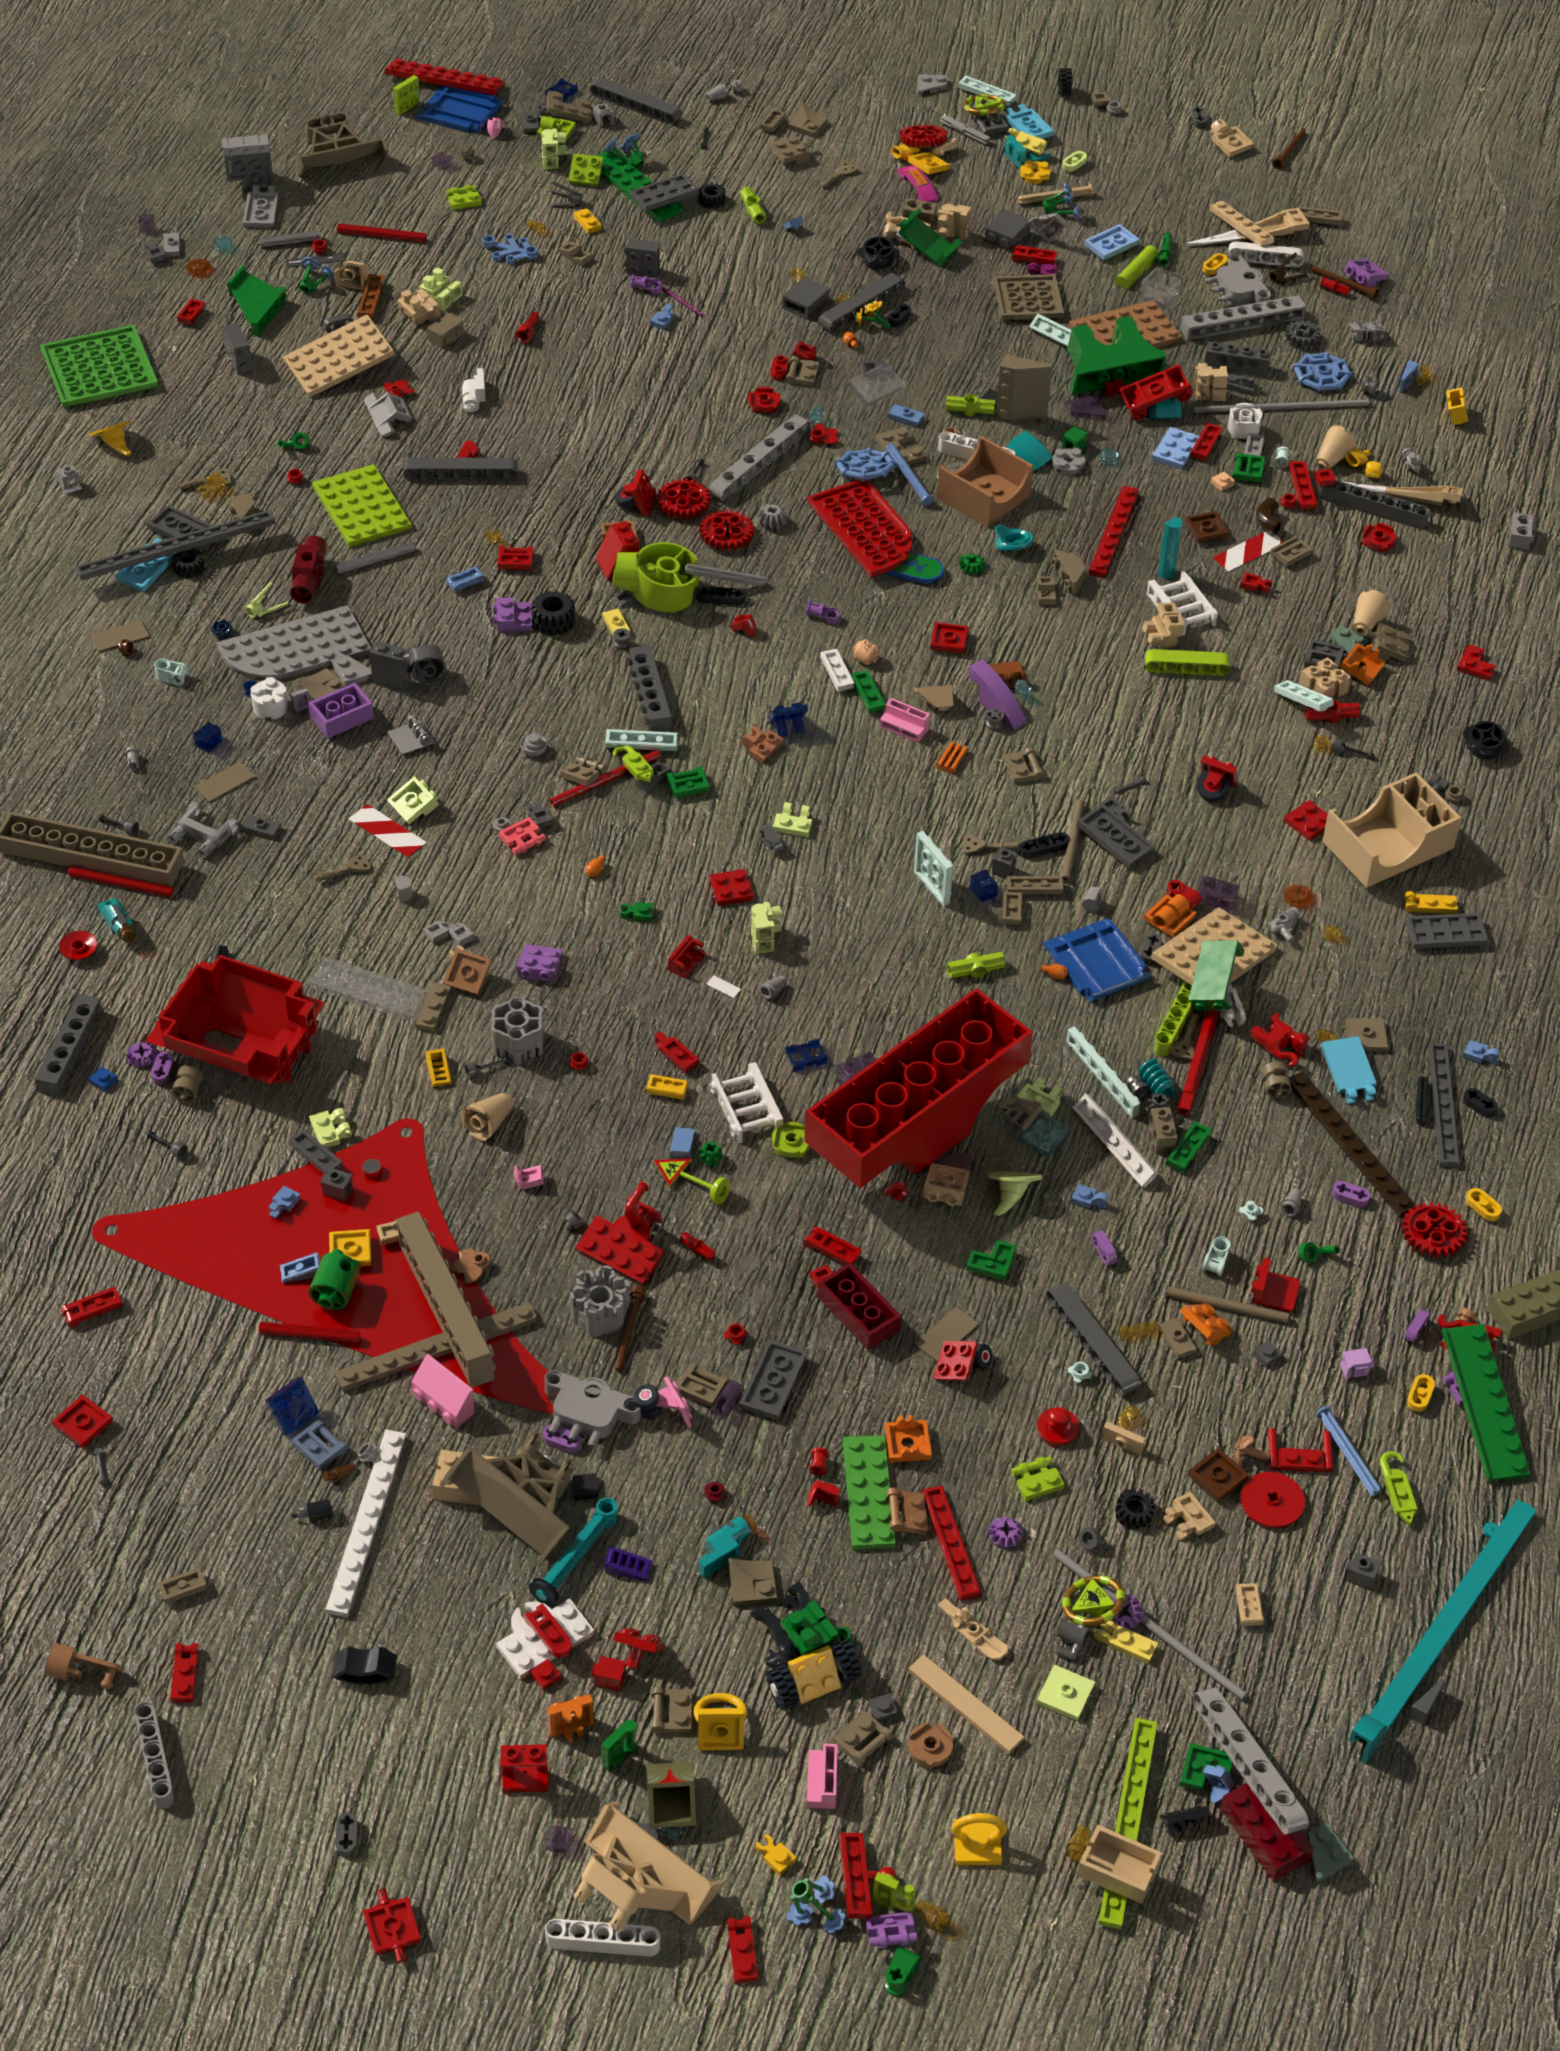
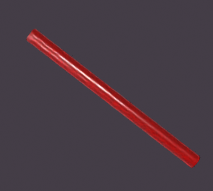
[549,750,661,807]

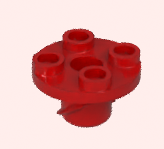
[1037,1407,1079,1447]

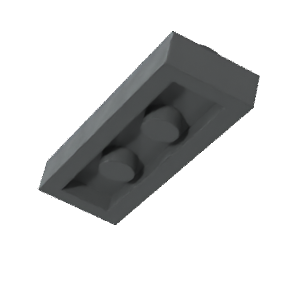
[288,1129,343,1174]

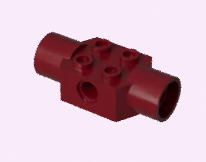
[290,535,328,604]

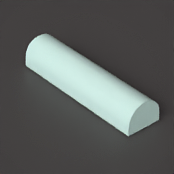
[605,729,678,752]

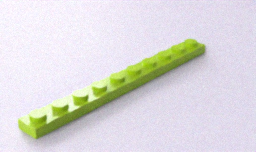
[1098,1717,1158,1930]

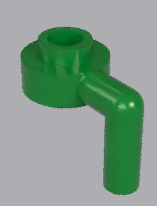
[277,432,310,449]
[1298,1242,1340,1263]

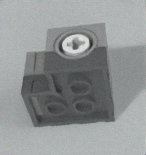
[222,134,274,193]

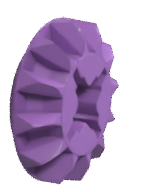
[126,1041,158,1067]
[989,1515,1023,1548]
[1108,1594,1143,1630]

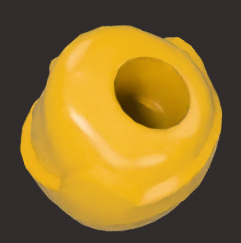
[1365,461,1383,479]

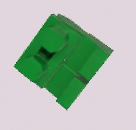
[780,1600,839,1656]

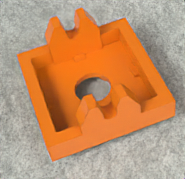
[1340,642,1386,686]
[1180,1304,1234,1346]
[884,1415,932,1463]
[547,1694,594,1743]

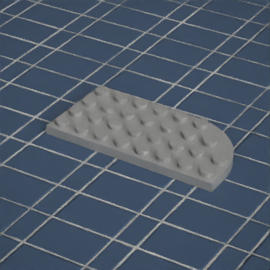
[216,605,371,680]

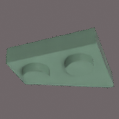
[1330,625,1370,655]
[1307,1822,1354,1883]

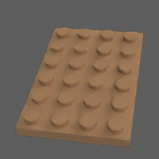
[1069,300,1182,348]

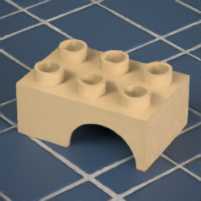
[1322,772,1461,888]

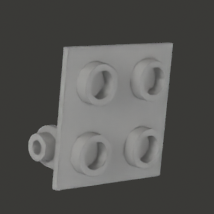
[1349,321,1386,341]
[387,715,435,755]

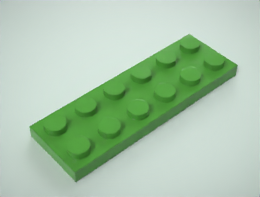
[842,1435,895,1550]

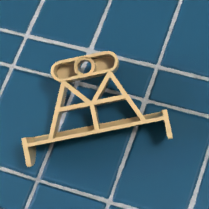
[574,1801,723,1932]

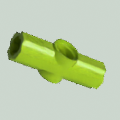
[740,186,766,224]
[945,394,995,416]
[946,952,1006,979]

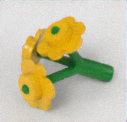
[855,301,891,330]

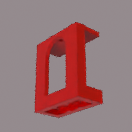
[500,1744,548,1793]

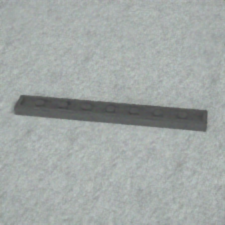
[1428,1043,1460,1168]

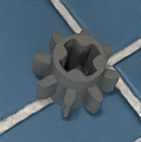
[1147,1093,1171,1113]

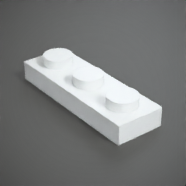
[820,649,854,692]

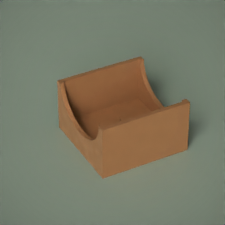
[937,436,1033,528]

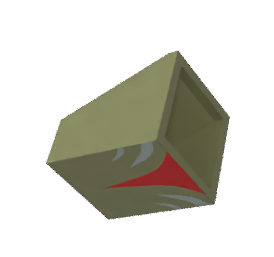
[646,1762,696,1828]

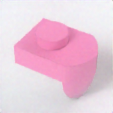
[487,118,506,139]
[514,1165,544,1190]

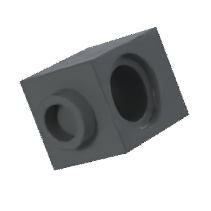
[992,847,1017,879]

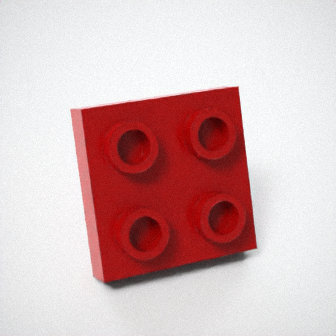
[613,1627,666,1669]

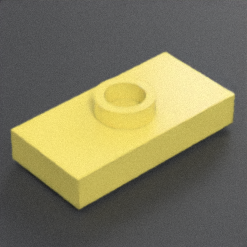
[602,609,630,636]

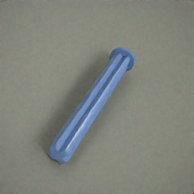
[886,443,934,506]
[1316,1406,1381,1496]

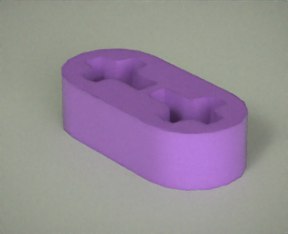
[151,1051,175,1086]
[1332,1181,1370,1208]
[1092,1230,1118,1266]
[1404,1309,1431,1344]
[543,1425,581,1453]

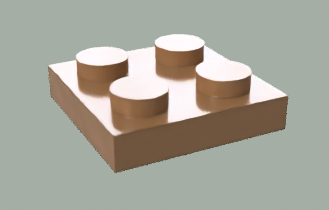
[443,948,492,996]

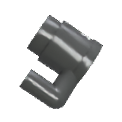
[1057,1620,1090,1661]

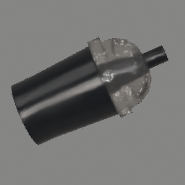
[292,1499,333,1524]

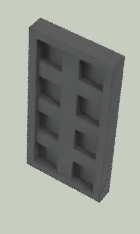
[630,173,699,212]
[1406,913,1488,949]

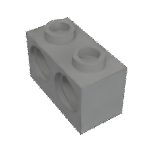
[1508,513,1536,550]

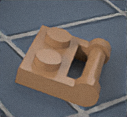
[886,1488,928,1535]

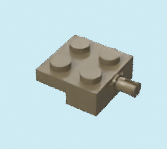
[769,135,813,165]
[1364,622,1409,662]

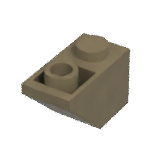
[229,493,256,520]

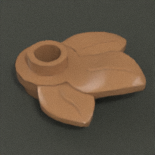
[450,1249,490,1284]

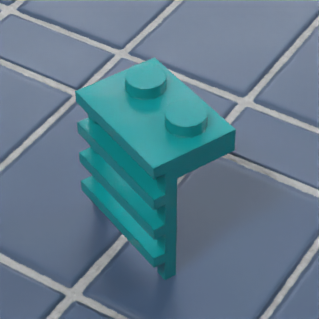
[1005,135,1051,169]

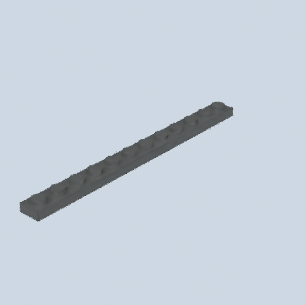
[75,510,276,581]

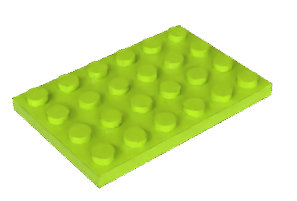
[312,464,412,547]

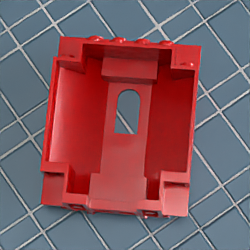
[145,955,324,1084]

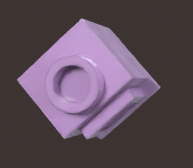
[1340,1348,1374,1380]

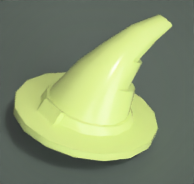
[988,1172,1042,1216]

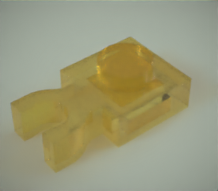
[196,471,228,500]

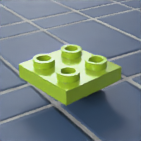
[393,75,420,115]
[537,116,576,144]
[568,153,604,187]

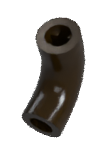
[1256,497,1283,535]

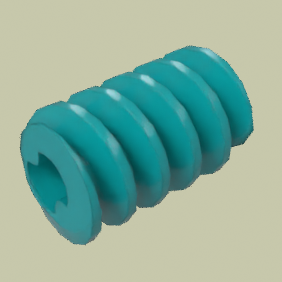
[1138,1058,1176,1098]

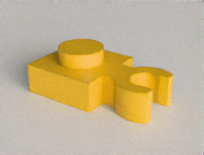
[755,1834,797,1876]

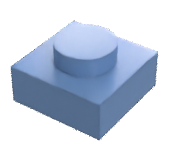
[783,216,804,231]

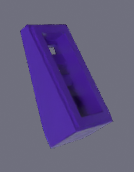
[605,1547,652,1581]

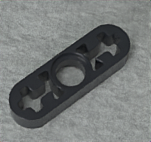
[696,586,746,605]
[1019,832,1069,859]

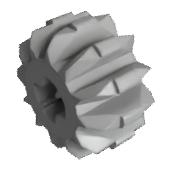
[758,503,787,530]

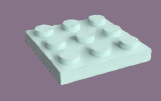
[914,831,953,907]

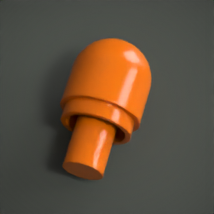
[843,332,859,349]
[585,855,606,878]
[1041,963,1068,980]

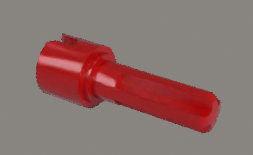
[515,312,540,344]

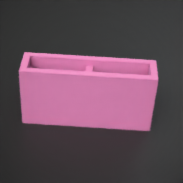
[880,698,930,743]
[807,1743,837,1809]

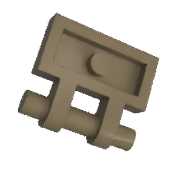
[560,756,607,786]

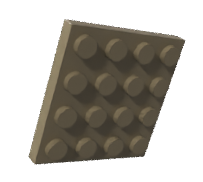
[993,274,1064,321]

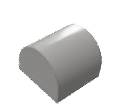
[395,876,412,902]
[1082,887,1102,913]

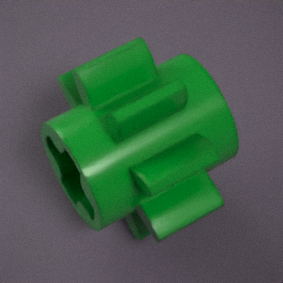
[699,1142,723,1166]

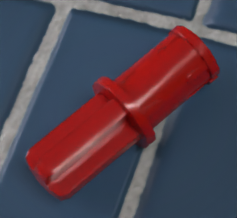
[1319,277,1351,296]
[679,1232,716,1261]

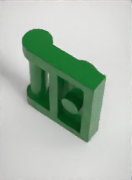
[1231,453,1265,483]
[666,766,710,798]
[601,1719,637,1772]

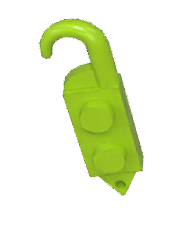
[613,745,654,782]
[1380,1451,1417,1526]

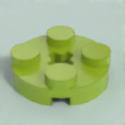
[772,1122,810,1158]

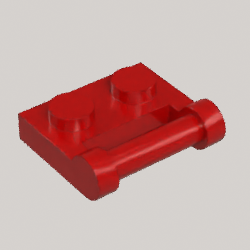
[497,546,533,570]

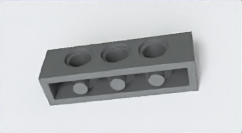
[1204,341,1271,376]

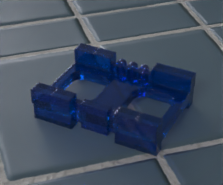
[545,78,578,102]
[785,1038,827,1072]

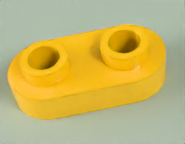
[1203,253,1228,276]
[1466,1188,1502,1221]
[1407,1374,1435,1412]

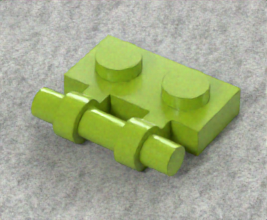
[446,185,482,210]
[1011,1456,1065,1501]
[873,1872,916,1912]

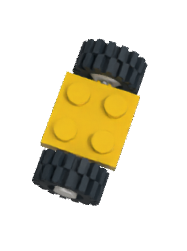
[766,1639,862,1709]

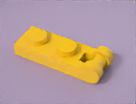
[1404,891,1458,914]

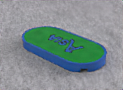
[884,553,944,584]

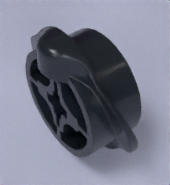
[857,236,900,269]
[1463,721,1510,759]

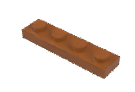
[357,274,385,319]

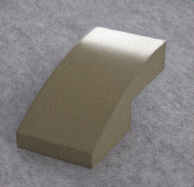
[558,242,593,266]
[1037,577,1056,605]

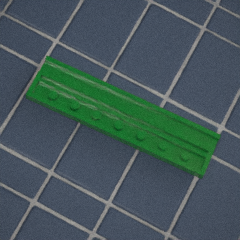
[1441,1324,1530,1483]

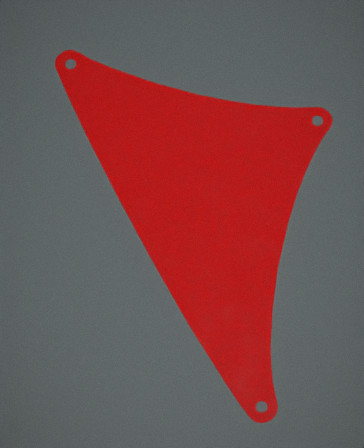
[92,1118,553,1414]

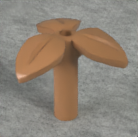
[1234,1435,1270,1468]

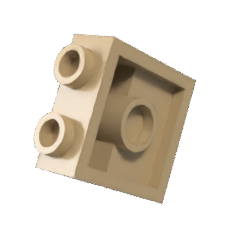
[923,1163,970,1206]

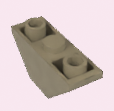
[1051,550,1086,595]

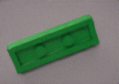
[851,670,886,713]
[1166,1121,1212,1173]

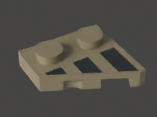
[999,1096,1043,1133]

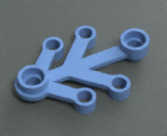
[482,234,539,265]

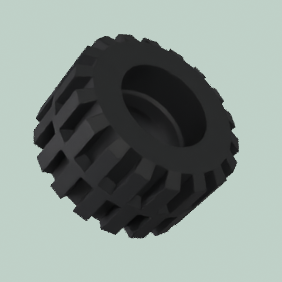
[532,591,575,635]

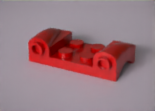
[1120,364,1193,420]

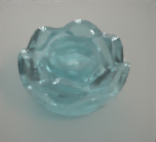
[213,234,233,252]
[807,404,824,423]
[1099,447,1119,466]
[1014,679,1034,699]

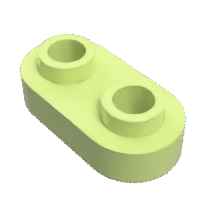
[1062,151,1087,172]

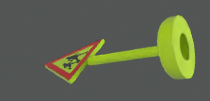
[654,1158,731,1205]

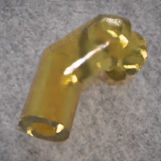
[527,219,546,234]
[790,267,804,282]
[1416,365,1432,385]
[1316,1029,1339,1042]
[1118,1406,1140,1430]

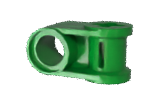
[885,1946,921,1996]

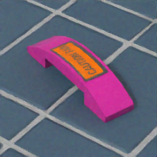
[897,165,938,202]

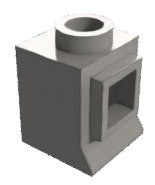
[593,103,614,127]
[57,464,82,495]

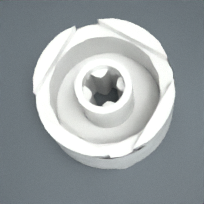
[1228,403,1262,439]
[251,677,288,719]

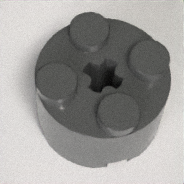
[410,644,447,686]

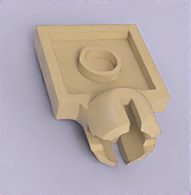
[1210,119,1254,157]

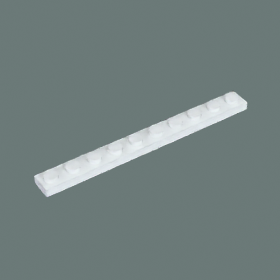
[326,1430,407,1618]

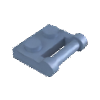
[291,1420,349,1470]

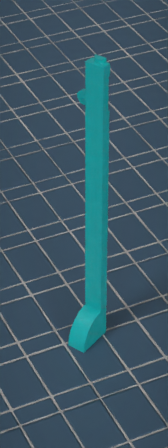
[1349,1499,1537,1764]

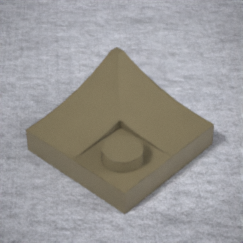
[788,103,828,138]
[296,668,347,701]
[729,1558,777,1606]

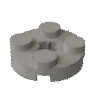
[1052,448,1085,475]

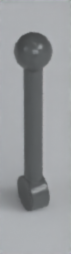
[1113,776,1147,794]
[94,1448,107,1485]

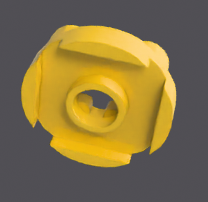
[1020,160,1050,184]

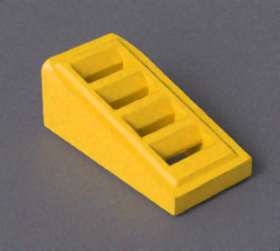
[425,1048,452,1087]

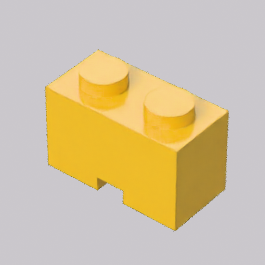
[1446,387,1468,425]

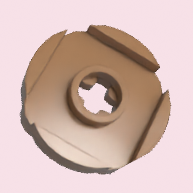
[908,1723,953,1769]

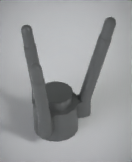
[551,181,582,207]

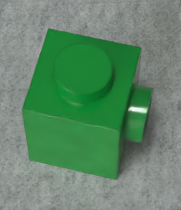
[1062,426,1088,450]

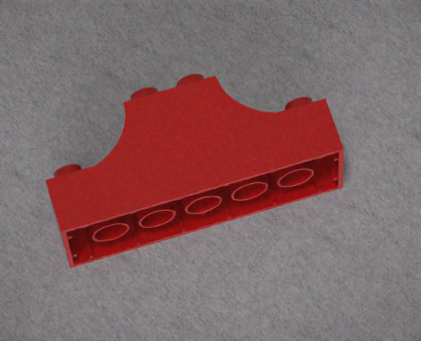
[804,988,1033,1188]

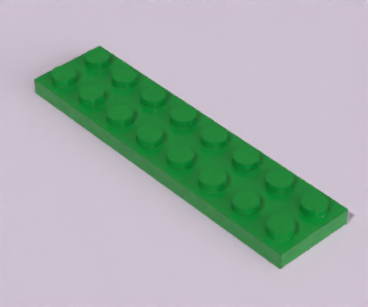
[595,151,684,223]

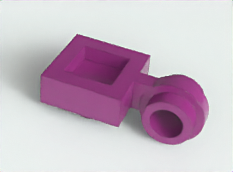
[1027,262,1057,275]

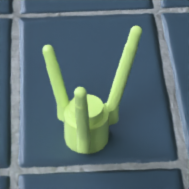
[245,582,289,618]

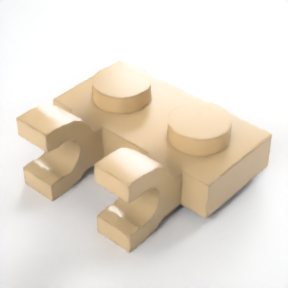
[1163,1492,1216,1541]

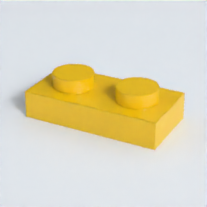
[573,208,602,234]

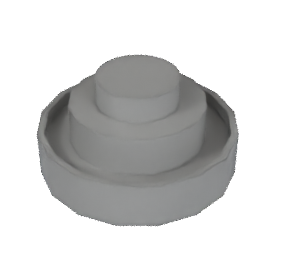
[520,734,547,756]

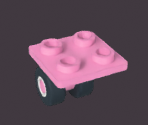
[633,1377,693,1429]

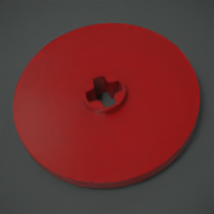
[1240,1472,1305,1528]

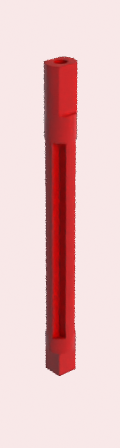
[1177,1009,1219,1116]

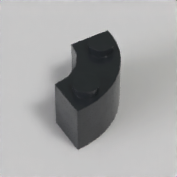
[331,1646,397,1685]

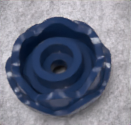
[211,619,233,639]

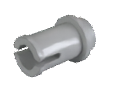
[125,746,139,770]

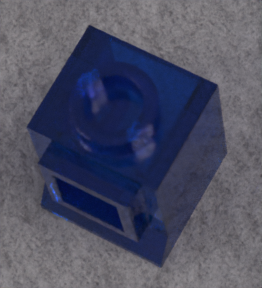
[193,722,222,753]
[970,869,998,902]

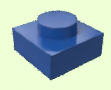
[89,1067,117,1092]

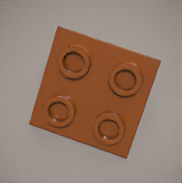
[988,661,1027,688]

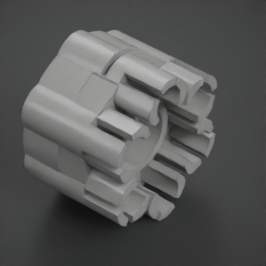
[491,997,544,1065]
[570,1266,630,1337]

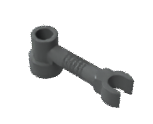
[1428,771,1450,792]

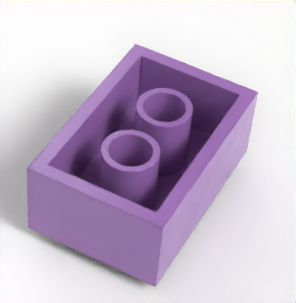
[308,683,374,739]

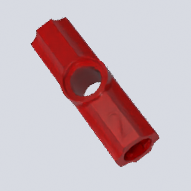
[1305,700,1360,723]

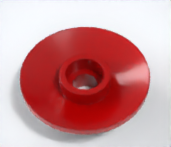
[59,931,97,960]

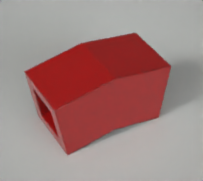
[1104,378,1124,396]

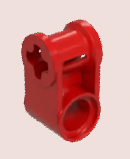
[1166,880,1202,910]

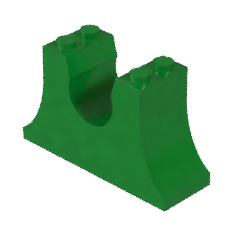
[1067,316,1167,395]

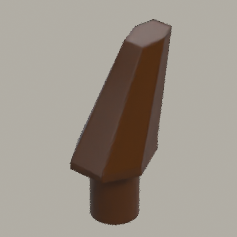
[322,1464,356,1483]

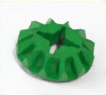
[959,553,986,574]

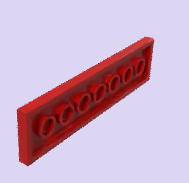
[384,58,505,95]

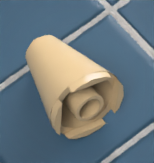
[1316,425,1357,470]
[1353,590,1391,636]
[461,1093,513,1141]

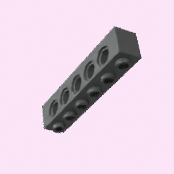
[627,645,671,732]
[34,994,104,1096]

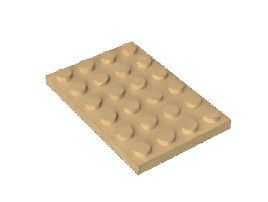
[282,315,395,398]
[1151,907,1278,985]

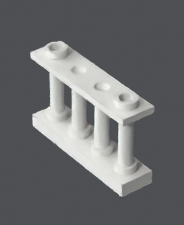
[1147,571,1218,637]
[709,1062,783,1143]

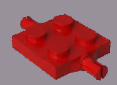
[363,1888,421,1964]

